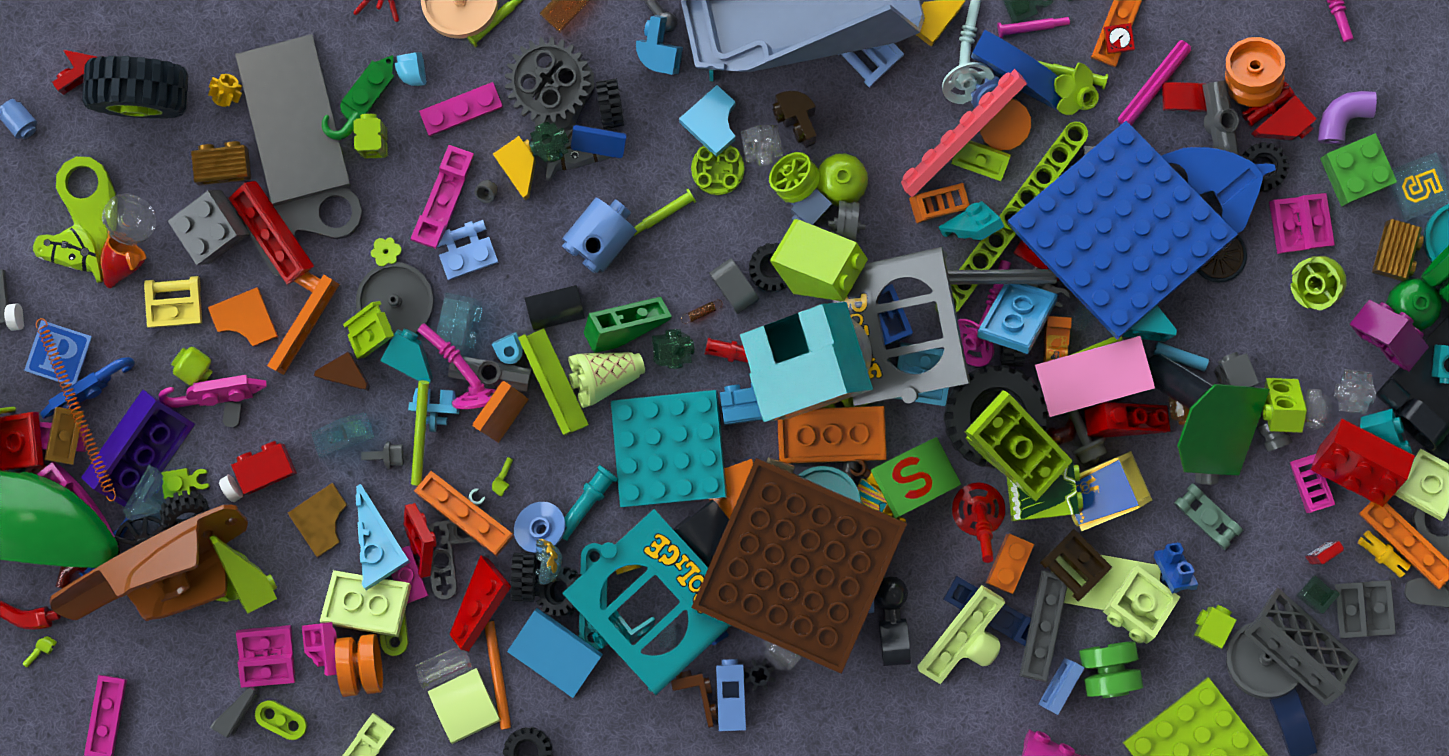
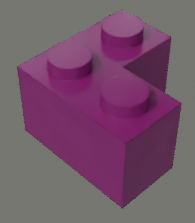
[1350,299,1429,372]

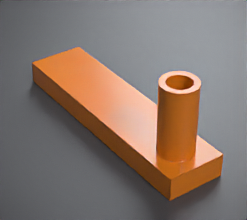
[267,272,340,375]

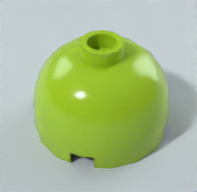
[816,153,868,207]
[1290,256,1347,310]

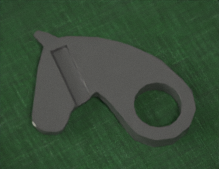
[238,188,363,277]

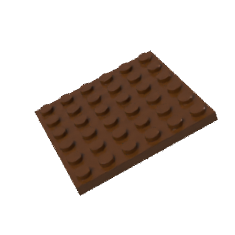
[691,457,907,674]

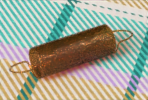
[681,300,722,324]

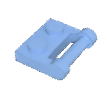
[838,43,904,88]

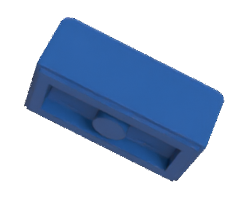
[571,125,627,158]

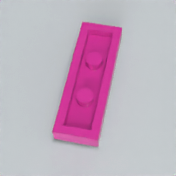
[419,82,503,137]
[84,675,127,756]

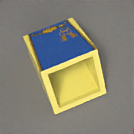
[1071,451,1152,531]

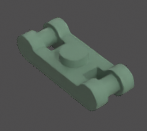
[1174,483,1244,550]

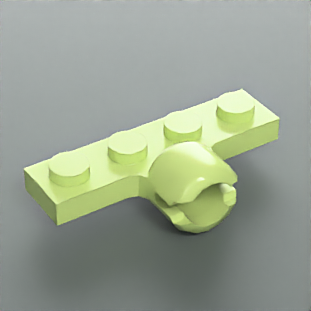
[918,585,1005,684]

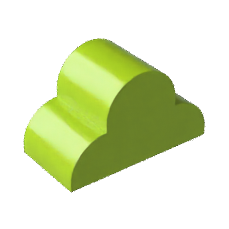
[965,390,1072,501]

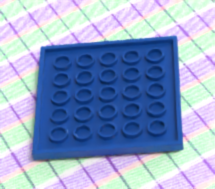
[1007,121,1238,340]

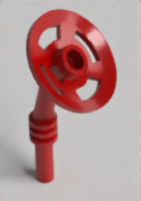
[952,482,1005,563]

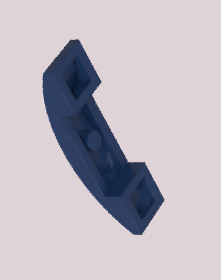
[943,576,1031,646]
[1269,688,1317,756]

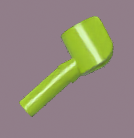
[492,457,513,496]
[23,636,57,667]

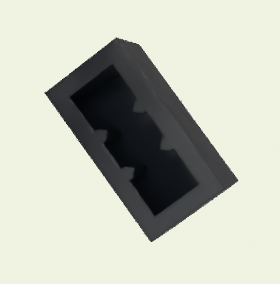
[525,285,585,331]

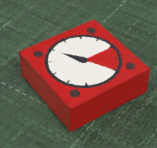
[1103,23,1135,54]

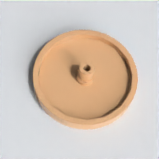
[421,0,499,39]

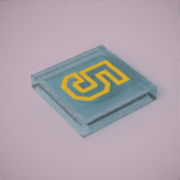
[1391,152,1449,221]

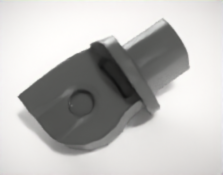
[361,441,404,470]

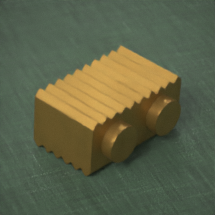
[191,141,251,185]
[1372,219,1424,281]

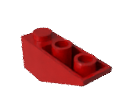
[1084,402,1171,437]

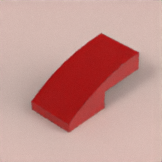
[1162,82,1207,112]

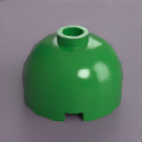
[1386,279,1442,331]

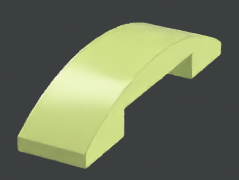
[343,713,395,756]

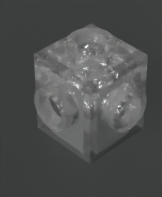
[741,125,783,166]
[1334,369,1376,414]

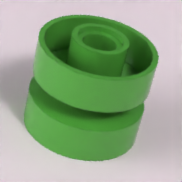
[1079,641,1144,698]

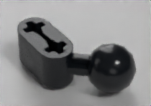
[875,576,911,666]

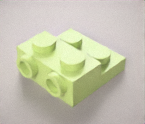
[1103,565,1180,644]

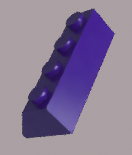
[81,389,195,512]

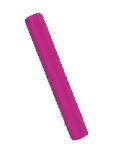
[1118,40,1191,126]

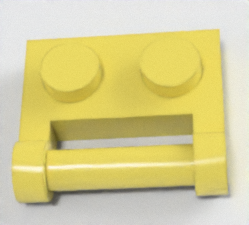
[144,276,202,328]

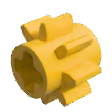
[208,74,242,107]

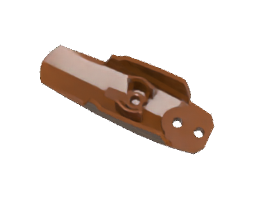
[50,504,248,621]

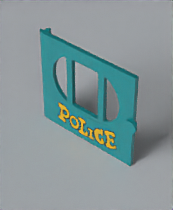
[562,509,731,696]

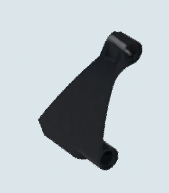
[1376,315,1449,460]

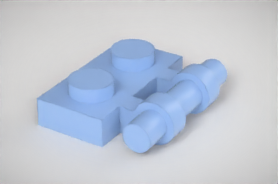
[437,220,499,280]

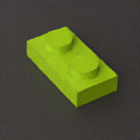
[951,140,1011,181]

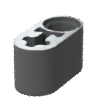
[709,258,759,314]

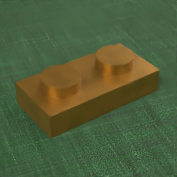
[45,407,84,465]

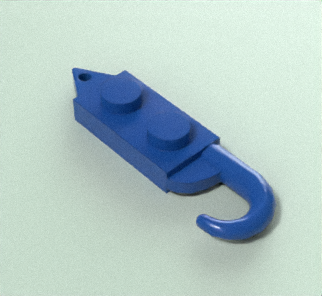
[40,357,135,419]

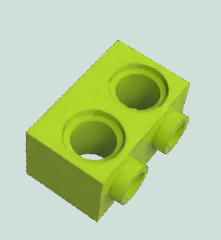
[1263,378,1307,432]

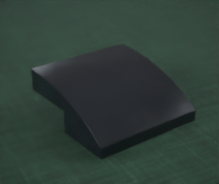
[673,500,729,568]

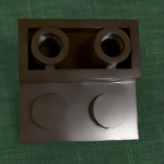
[772,91,817,148]

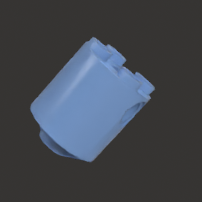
[562,198,637,273]

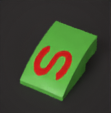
[871,437,961,518]

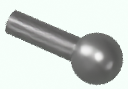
[644,0,677,33]

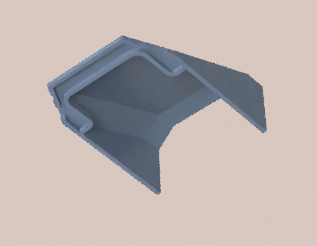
[681,0,925,72]

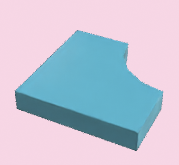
[679,85,736,157]

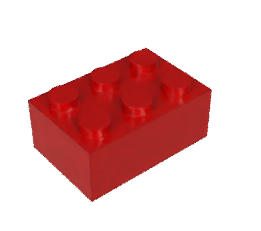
[1311,419,1415,507]

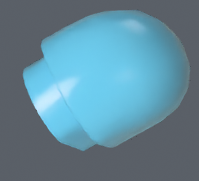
[394,52,427,86]
[492,332,523,364]

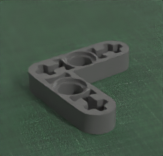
[428,515,504,599]

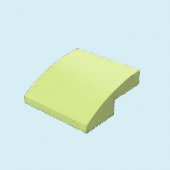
[428,668,501,744]

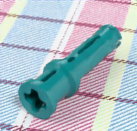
[562,464,618,541]

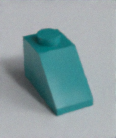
[380,328,433,384]

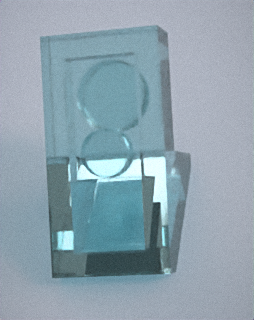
[123,465,165,521]

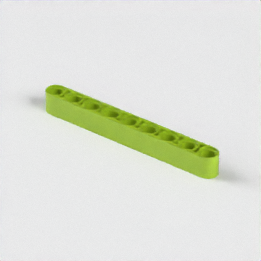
[935,122,1088,314]

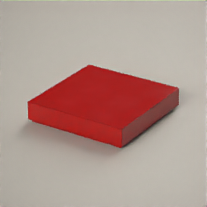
[0,412,44,471]

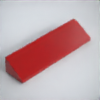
[228,181,314,285]

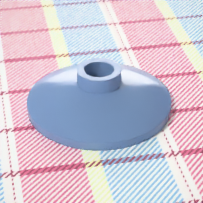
[514,502,565,554]

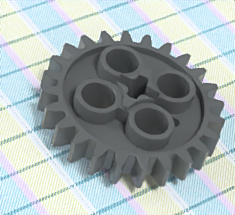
[505,37,591,124]

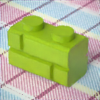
[353,114,388,159]

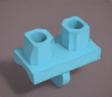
[408,388,460,432]

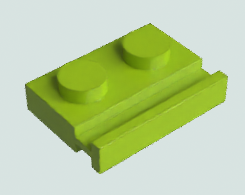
[343,301,394,359]

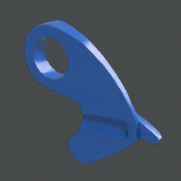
[1162,147,1276,234]

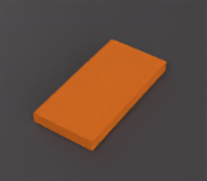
[778,406,887,463]

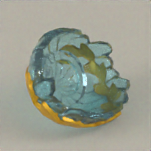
[535,539,562,585]

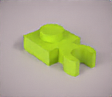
[160,468,210,499]

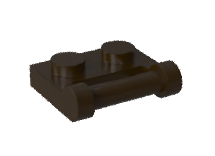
[1040,529,1112,602]

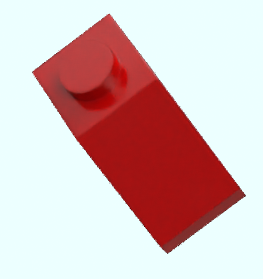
[1251,95,1316,140]

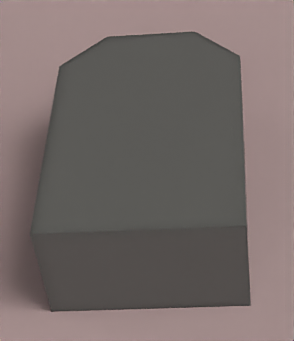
[222,402,242,428]

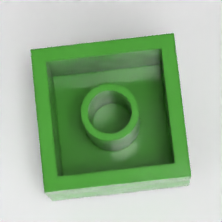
[1320,133,1397,207]

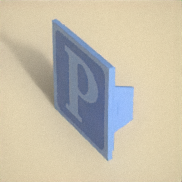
[24,320,92,386]

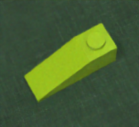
[209,535,277,613]

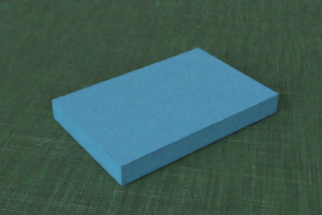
[977,284,1058,354]
[507,608,603,698]

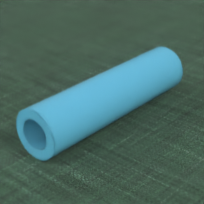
[1154,342,1209,372]

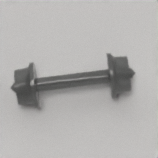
[1068,410,1107,464]

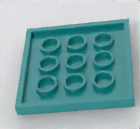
[611,390,727,507]

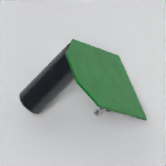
[1147,354,1270,475]

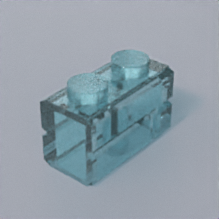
[437,293,482,353]

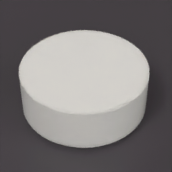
[4,303,24,331]
[219,474,243,502]

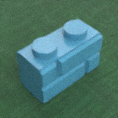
[720,383,763,425]

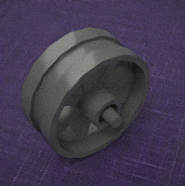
[828,200,866,242]

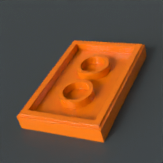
[472,381,529,443]

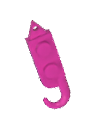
[159,375,267,408]

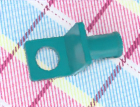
[592,610,655,649]

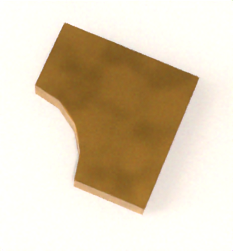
[288,483,348,557]

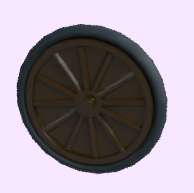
[1197,235,1247,283]

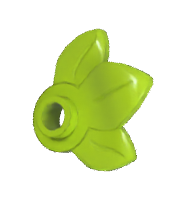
[1054,63,1099,115]

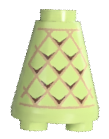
[568,352,645,408]

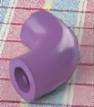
[1318,91,1377,144]

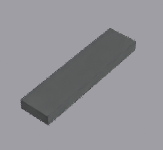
[1019,570,1067,683]

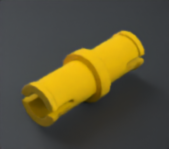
[1358,530,1411,578]

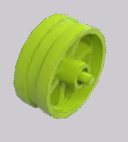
[769,152,820,203]

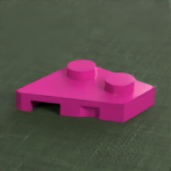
[302,622,337,676]

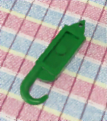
[321,55,394,140]

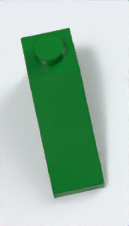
[584,296,672,353]

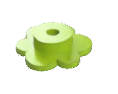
[371,237,402,266]

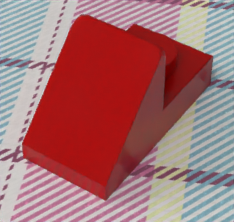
[52,50,97,95]

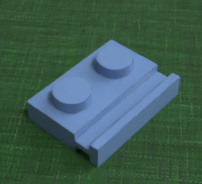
[1038,657,1084,715]

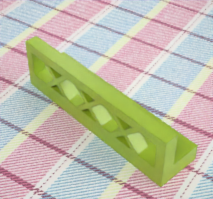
[518,328,589,436]

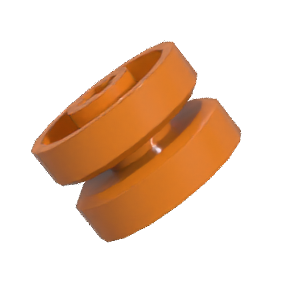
[1225,37,1285,107]
[335,634,383,697]

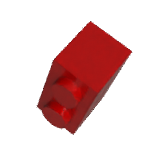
[231,441,297,495]

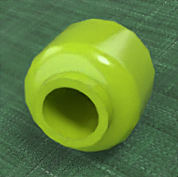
[171,347,213,386]

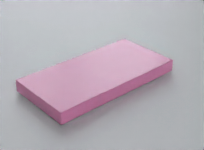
[1035,336,1155,417]

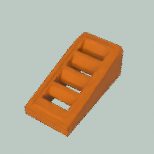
[909,183,970,223]

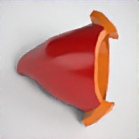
[100,232,146,289]

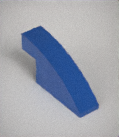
[970,30,1062,111]

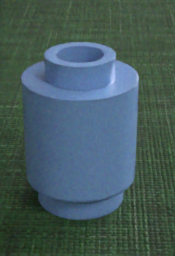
[0,99,37,139]

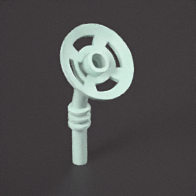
[942,0,994,104]

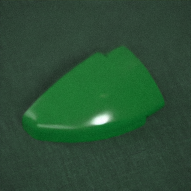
[0,470,118,568]

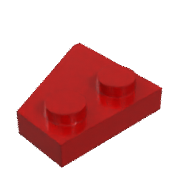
[403,503,436,578]

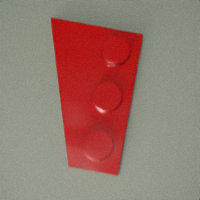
[449,555,511,652]

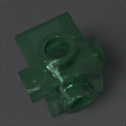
[529,122,569,163]
[652,329,695,369]

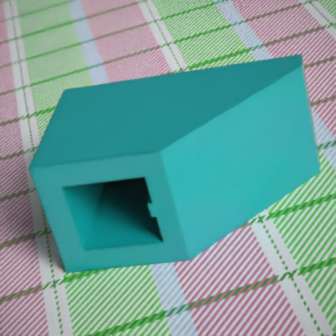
[1360,409,1412,454]

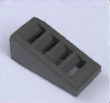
[210,687,259,738]

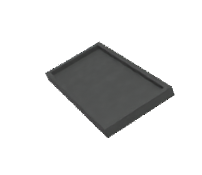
[235,34,351,206]

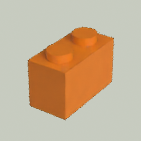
[985,533,1034,594]

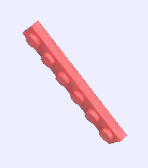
[901,69,1027,197]

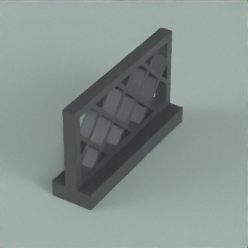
[1244,588,1359,706]

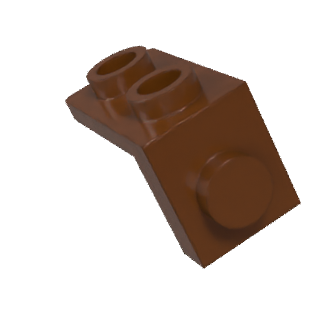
[671,670,718,728]

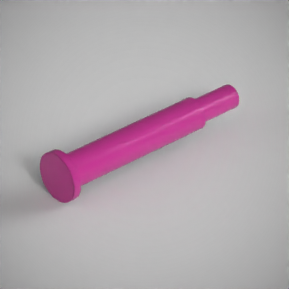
[997,17,1070,39]

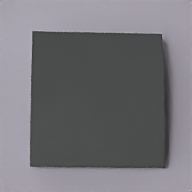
[1335,580,1396,638]

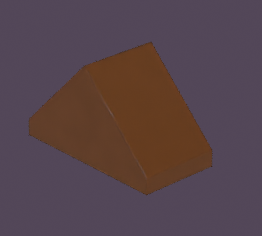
[314,352,370,391]

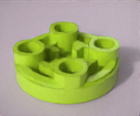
[691,145,744,196]

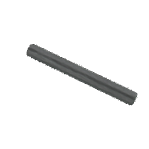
[948,269,1058,285]

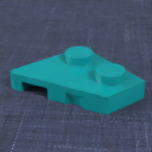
[938,201,1005,240]

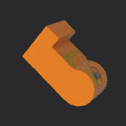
[1043,316,1072,362]

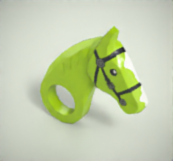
[33,156,117,283]

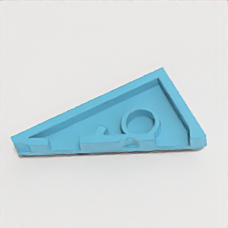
[356,484,410,591]

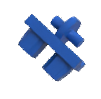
[1153,542,1198,594]

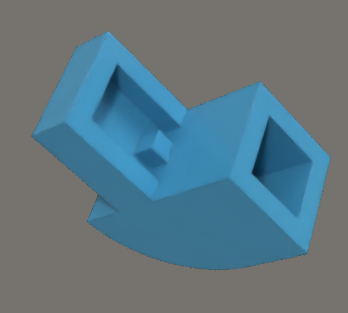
[636,15,683,75]

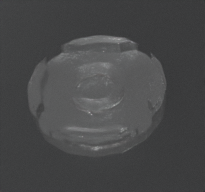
[102,193,156,245]

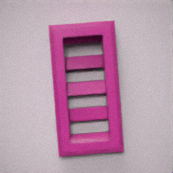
[1289,454,1335,513]

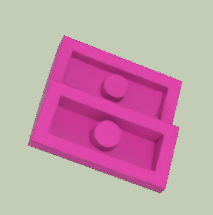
[1269,193,1335,254]
[236,625,295,688]

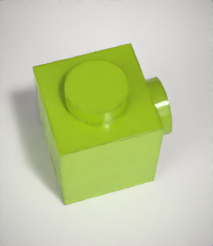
[1194,605,1237,649]

